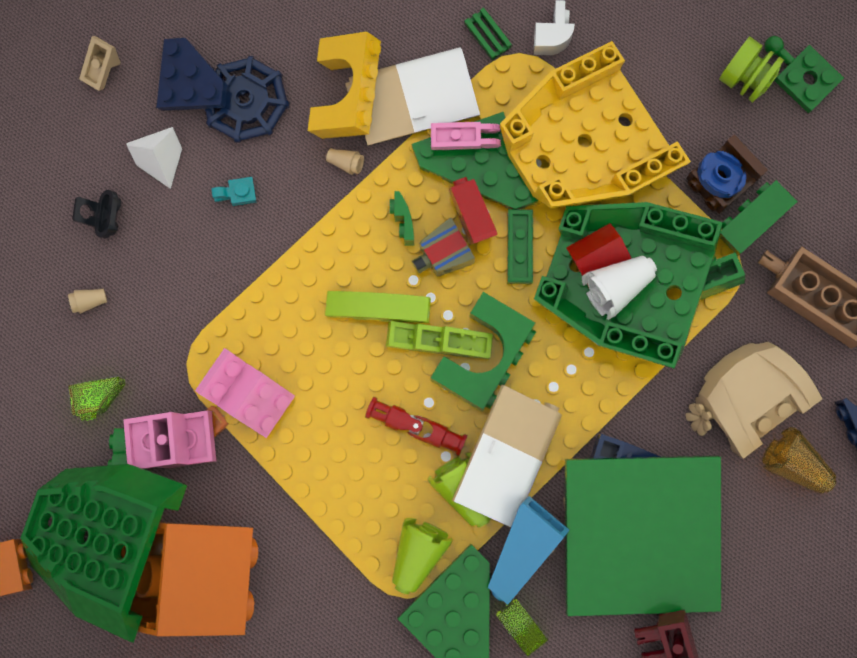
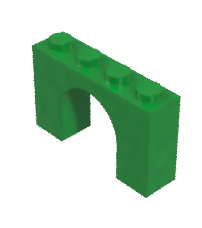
[431,292,536,412]

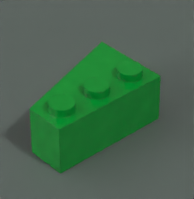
[719,180,798,256]

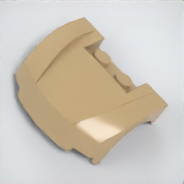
[695,342,822,459]

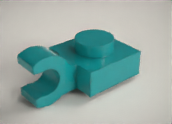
[211,177,257,206]

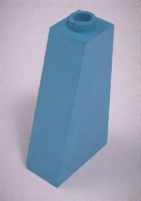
[488,496,569,605]

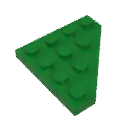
[411,112,538,210]
[397,544,490,658]

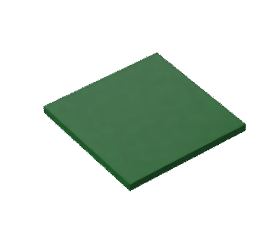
[565,456,721,616]

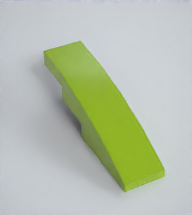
[325,291,431,323]
[386,321,493,359]

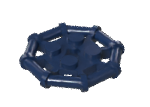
[205,56,290,143]

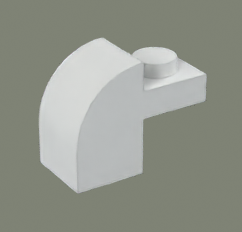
[534,0,575,55]

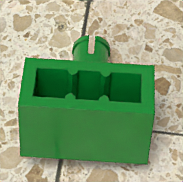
[700,252,745,300]

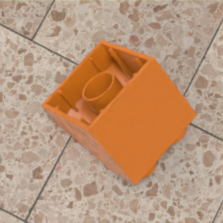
[121,522,258,636]

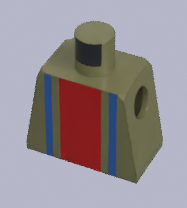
[412,218,475,277]

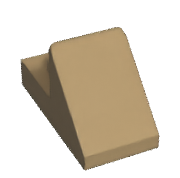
[79,36,121,91]

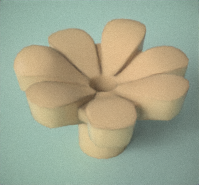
[685,403,713,436]

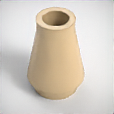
[326,148,364,175]
[68,288,107,314]

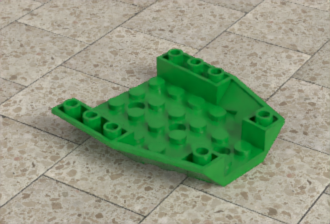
[534,202,723,369]
[20,464,187,642]

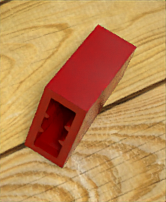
[449,177,498,245]

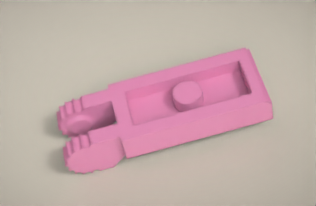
[431,122,501,150]

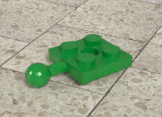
[764,36,844,114]

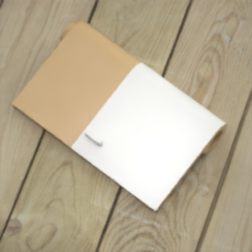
[345,47,480,146]
[452,385,562,527]

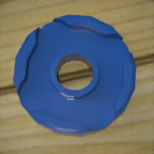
[697,151,746,198]

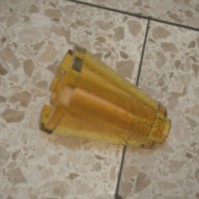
[762,427,836,494]

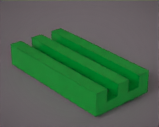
[464,8,512,60]

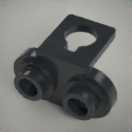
[72,190,121,239]

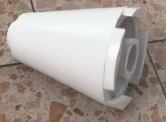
[582,256,657,320]

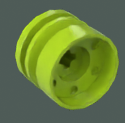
[719,36,784,103]

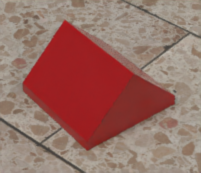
[566,223,632,290]

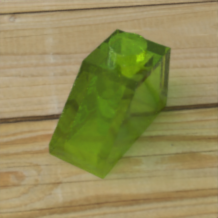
[68,377,126,421]
[496,598,548,656]

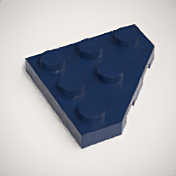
[156,38,228,111]

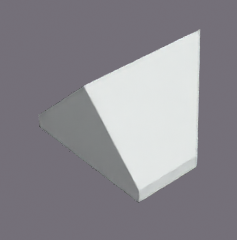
[127,127,182,189]

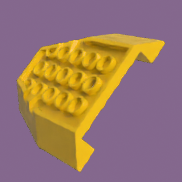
[500,41,691,208]

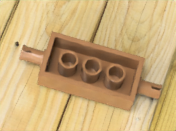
[757,246,857,349]

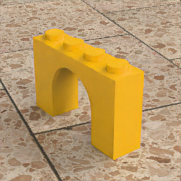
[307,32,381,139]

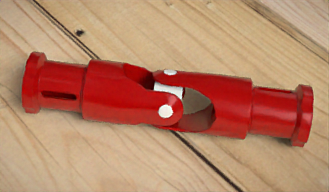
[365,397,468,456]

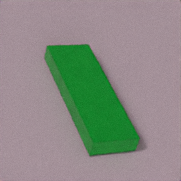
[507,209,533,284]

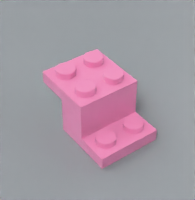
[195,348,295,438]
[123,410,216,469]

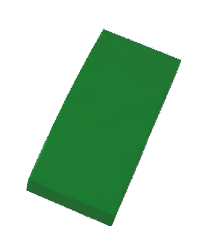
[390,191,414,246]

